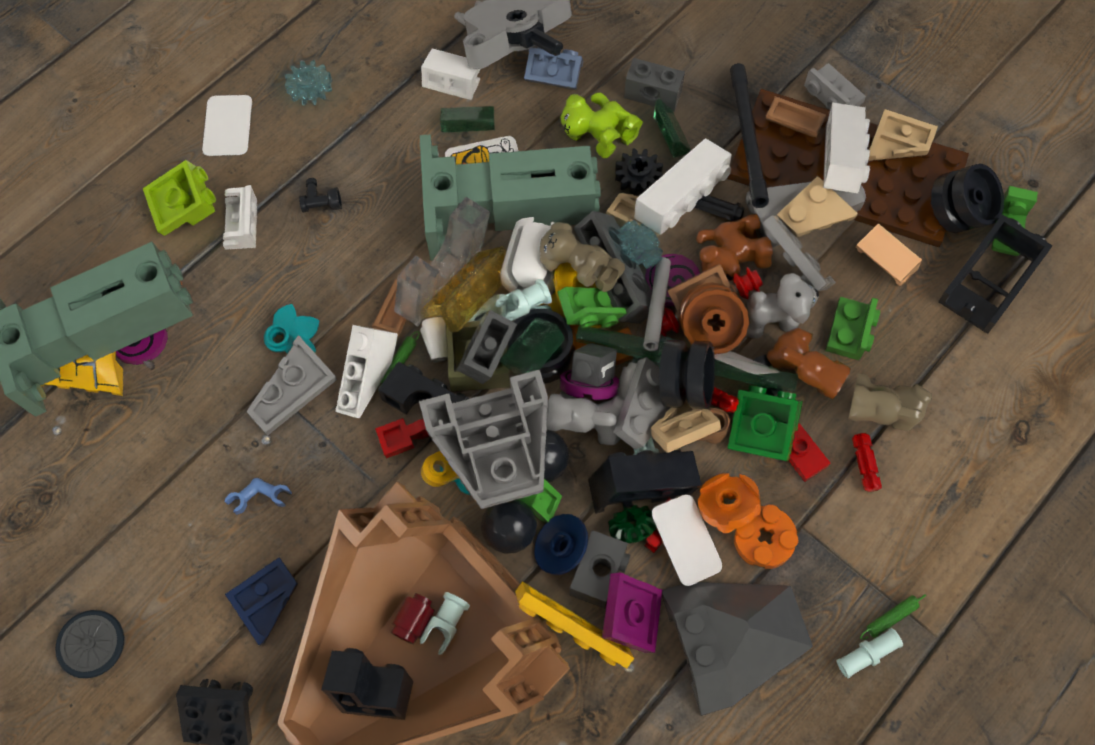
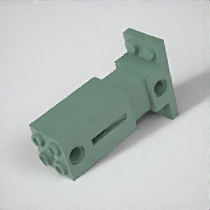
[419,134,601,261]
[0,242,193,417]

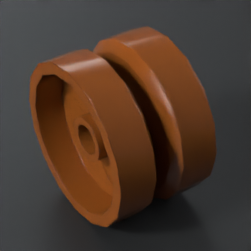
[678,282,749,354]

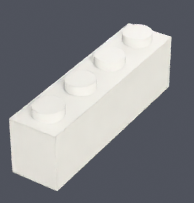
[823,102,870,194]
[634,138,732,235]

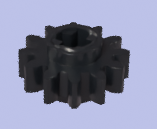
[615,148,663,195]

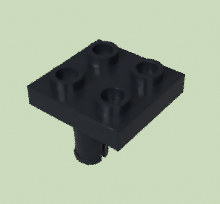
[176,679,253,745]

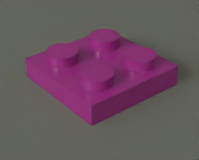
[602,572,663,653]

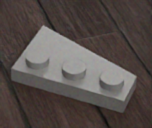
[763,215,836,291]
[246,335,337,436]
[614,357,671,449]

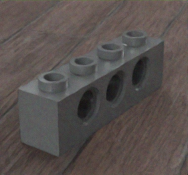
[574,211,652,324]

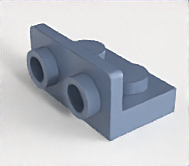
[524,47,584,90]

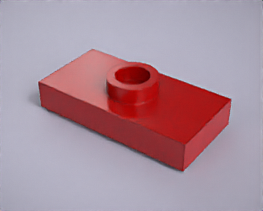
[789,423,831,482]

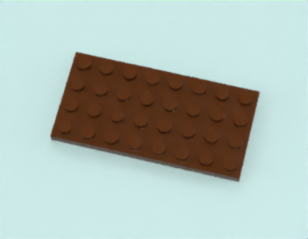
[727,89,969,247]

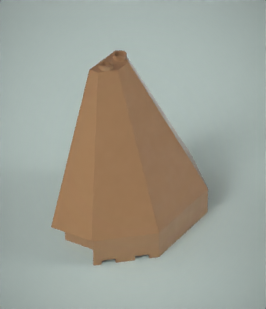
[277,481,570,745]

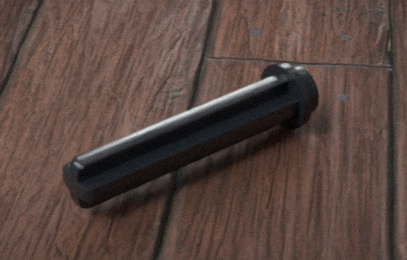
[694,195,745,222]

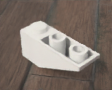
[335,325,398,418]

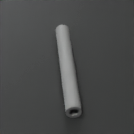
[643,257,671,351]

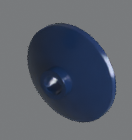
[534,514,588,575]

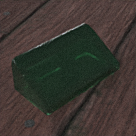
[654,99,691,158]
[440,106,495,132]
[500,317,565,375]

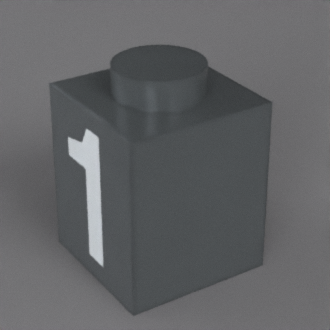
[571,343,617,387]

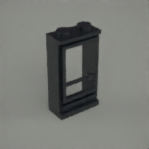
[939,215,1053,334]

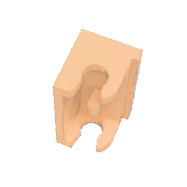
[856,224,922,286]

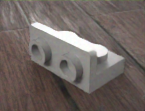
[804,63,866,110]

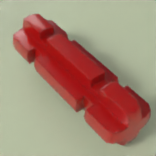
[711,387,739,413]
[852,433,882,492]

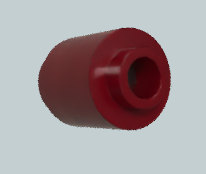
[391,593,435,645]

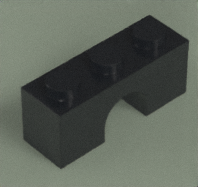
[378,361,469,415]

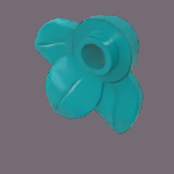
[264,304,319,354]

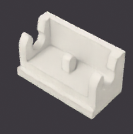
[421,48,480,100]
[223,185,257,250]

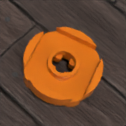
[698,473,761,533]
[734,505,798,569]

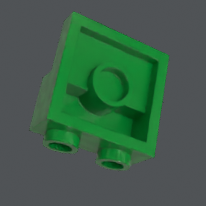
[728,385,803,461]

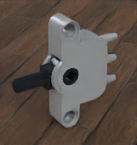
[454,0,572,69]

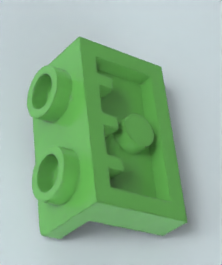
[557,287,627,328]
[825,297,880,360]

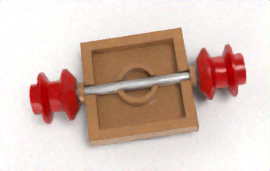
[660,264,763,340]

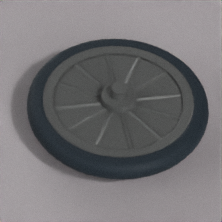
[55,610,124,678]

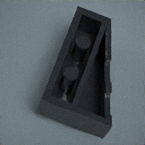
[588,449,702,514]

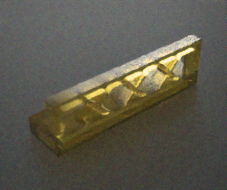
[420,246,506,332]

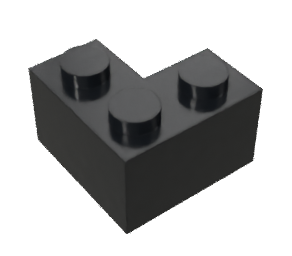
[321,648,413,720]

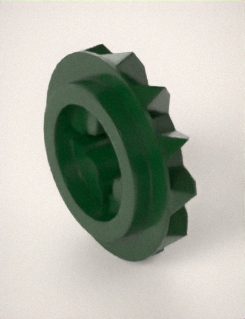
[608,504,657,543]

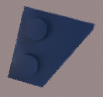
[225,557,298,646]

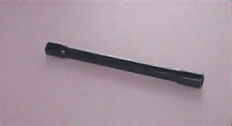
[730,63,769,208]

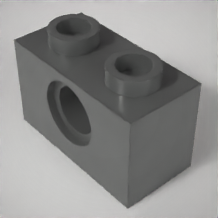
[624,58,685,112]
[456,310,517,384]
[570,530,631,609]

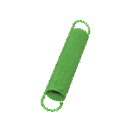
[378,331,420,392]
[860,594,926,640]

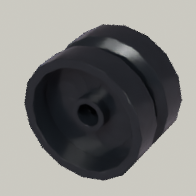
[931,163,1004,233]
[508,309,573,384]
[659,340,715,409]

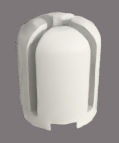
[500,217,555,295]

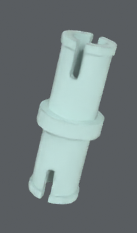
[836,628,903,679]

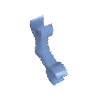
[224,478,292,515]

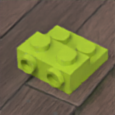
[143,160,216,236]

